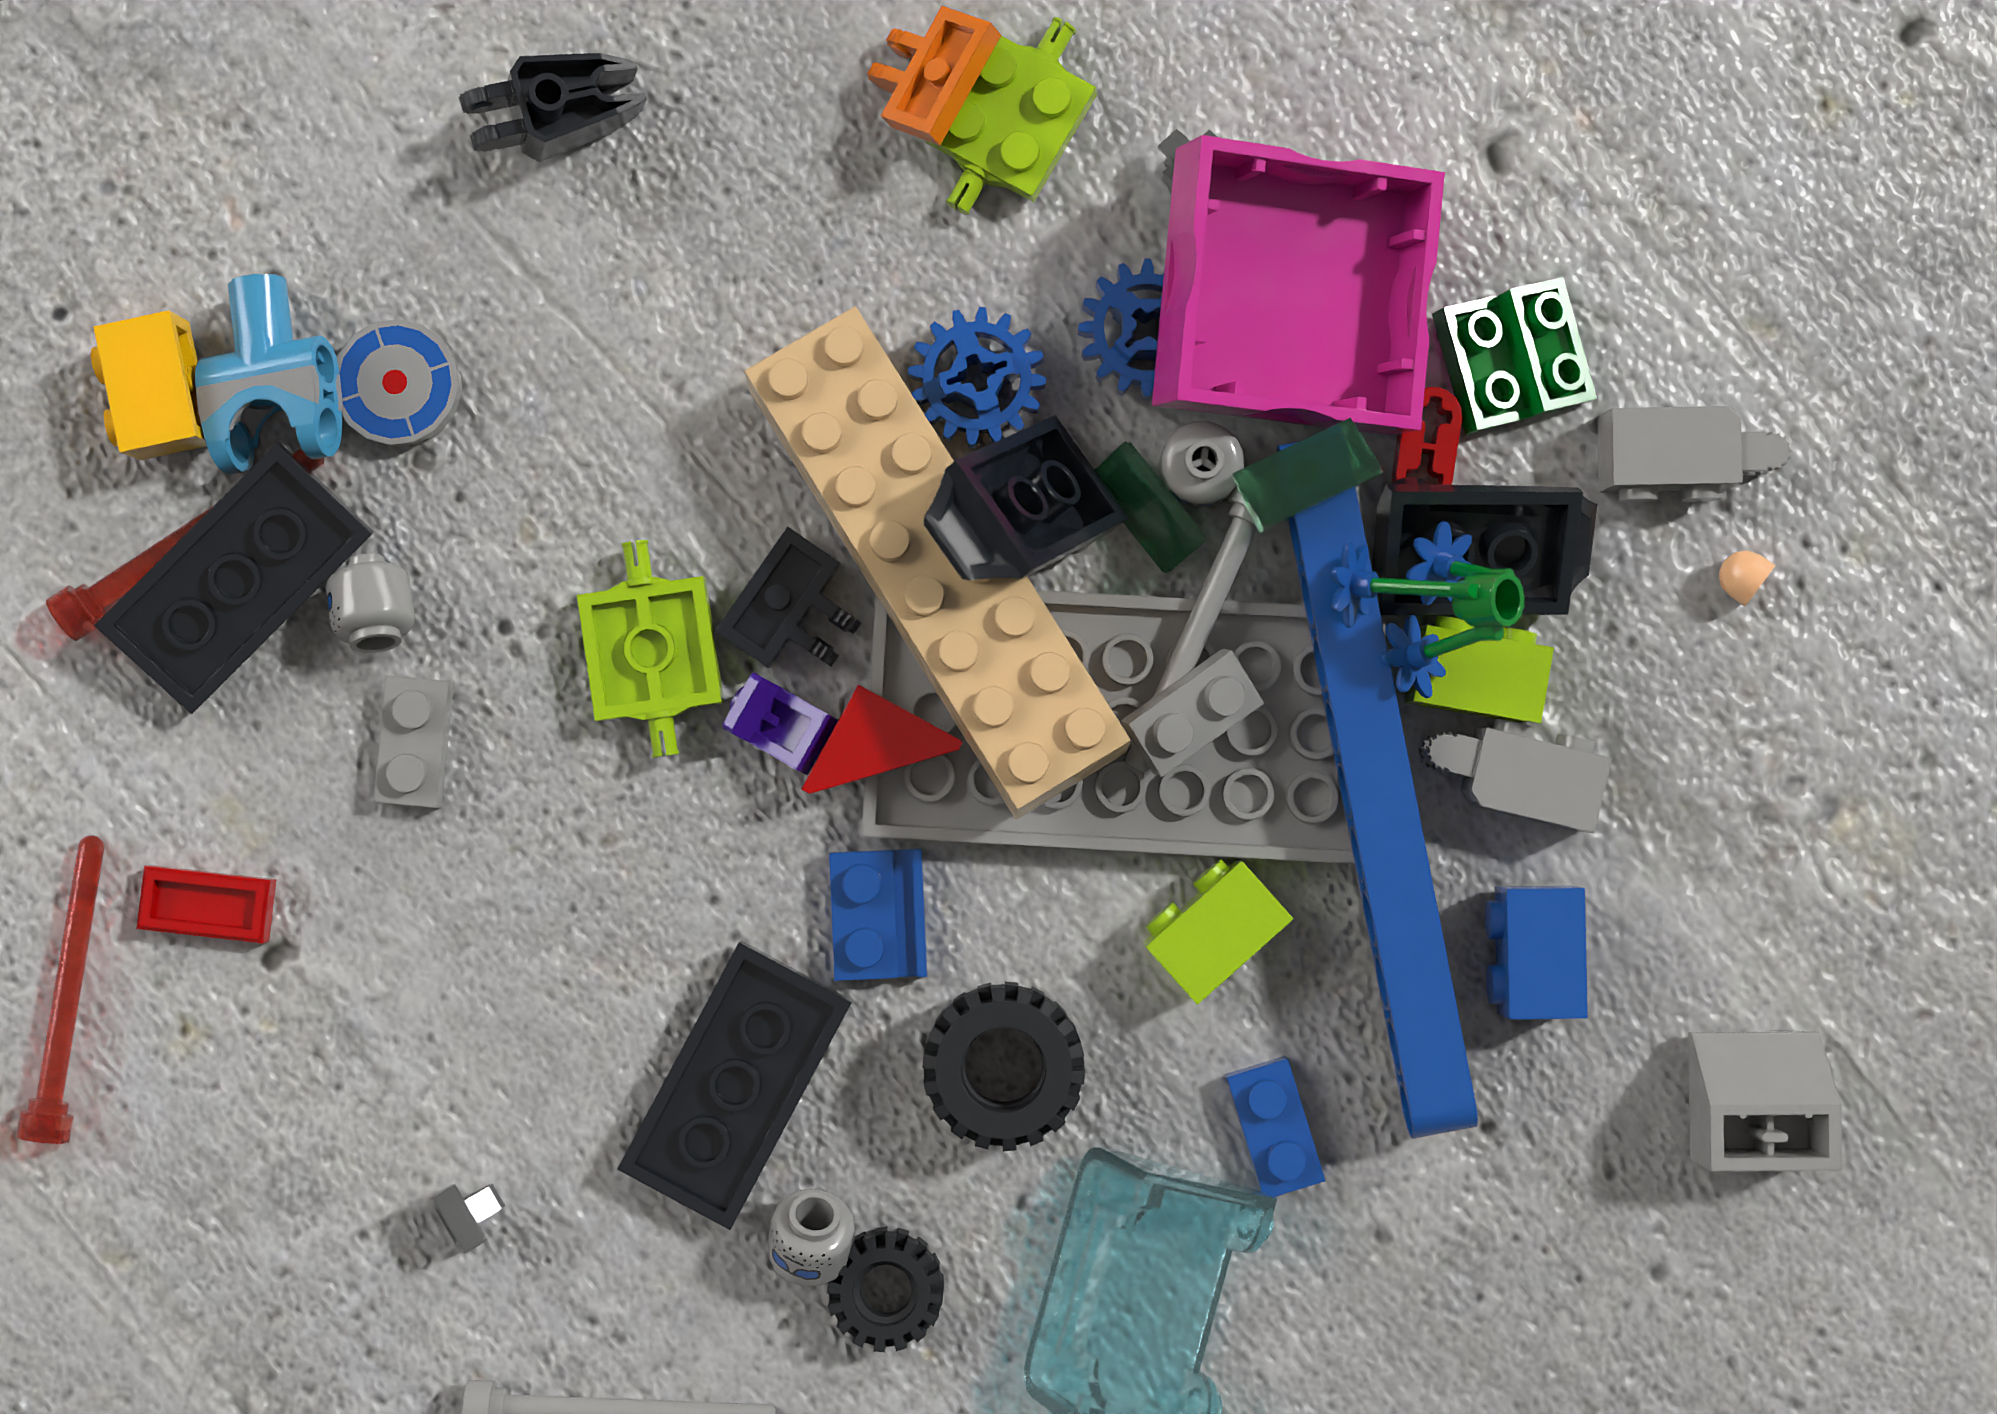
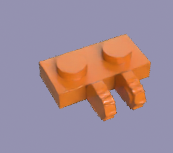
[866,6,1001,146]

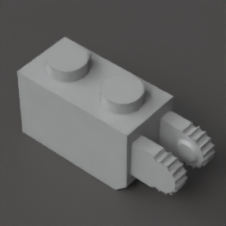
[1597,406,1792,503]
[1419,719,1612,833]

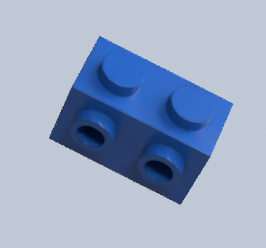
[1485,885,1588,1020]

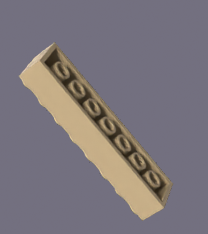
[744,306,1131,820]

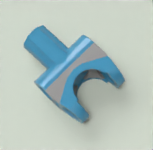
[195,274,342,475]

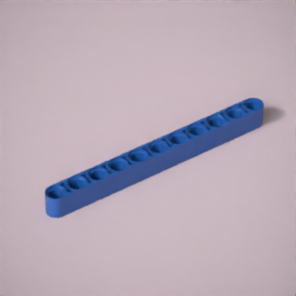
[1276,433,1478,1139]

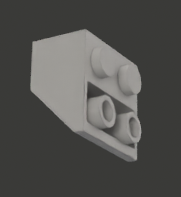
[1688,1031,1843,1171]

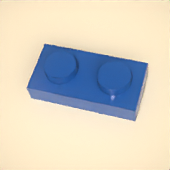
[1225,1056,1326,1200]

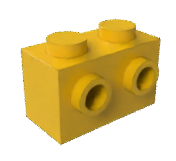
[90,310,207,460]

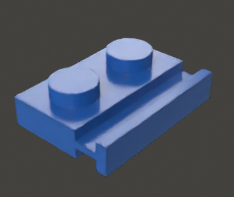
[829,848,928,981]

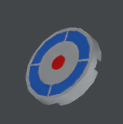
[337,319,463,448]

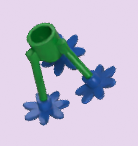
[1331,521,1524,698]

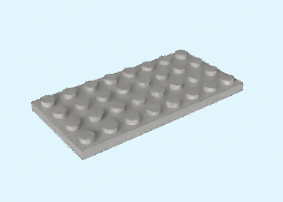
[862,590,1386,864]

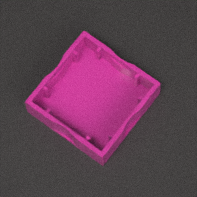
[1152,135,1445,435]

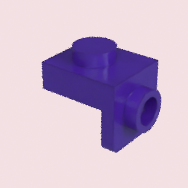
[722,673,838,776]

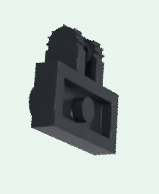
[715,526,862,668]

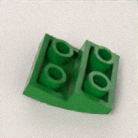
[1432,277,1597,435]

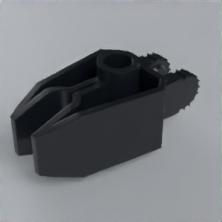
[458,53,647,162]

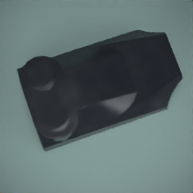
[923,415,1129,581]
[1372,477,1598,615]

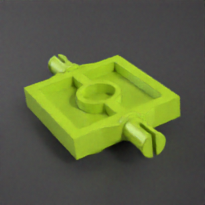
[925,17,1097,215]
[577,540,724,758]

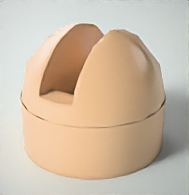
[1719,551,1776,606]

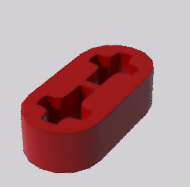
[1391,387,1462,485]

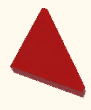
[801,684,963,794]

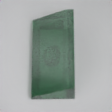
[1232,417,1384,533]
[1095,441,1206,573]

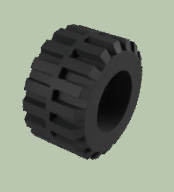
[922,981,1085,1151]

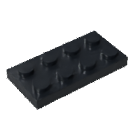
[94,442,374,715]
[617,941,853,1230]

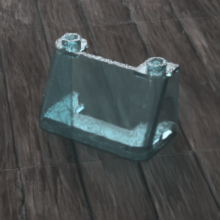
[1024,1147,1277,1414]

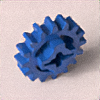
[1077,258,1164,401]
[908,307,1046,448]

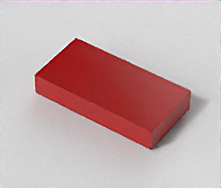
[136,865,277,943]

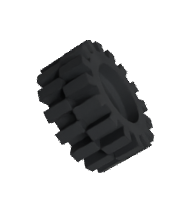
[827,1226,944,1353]

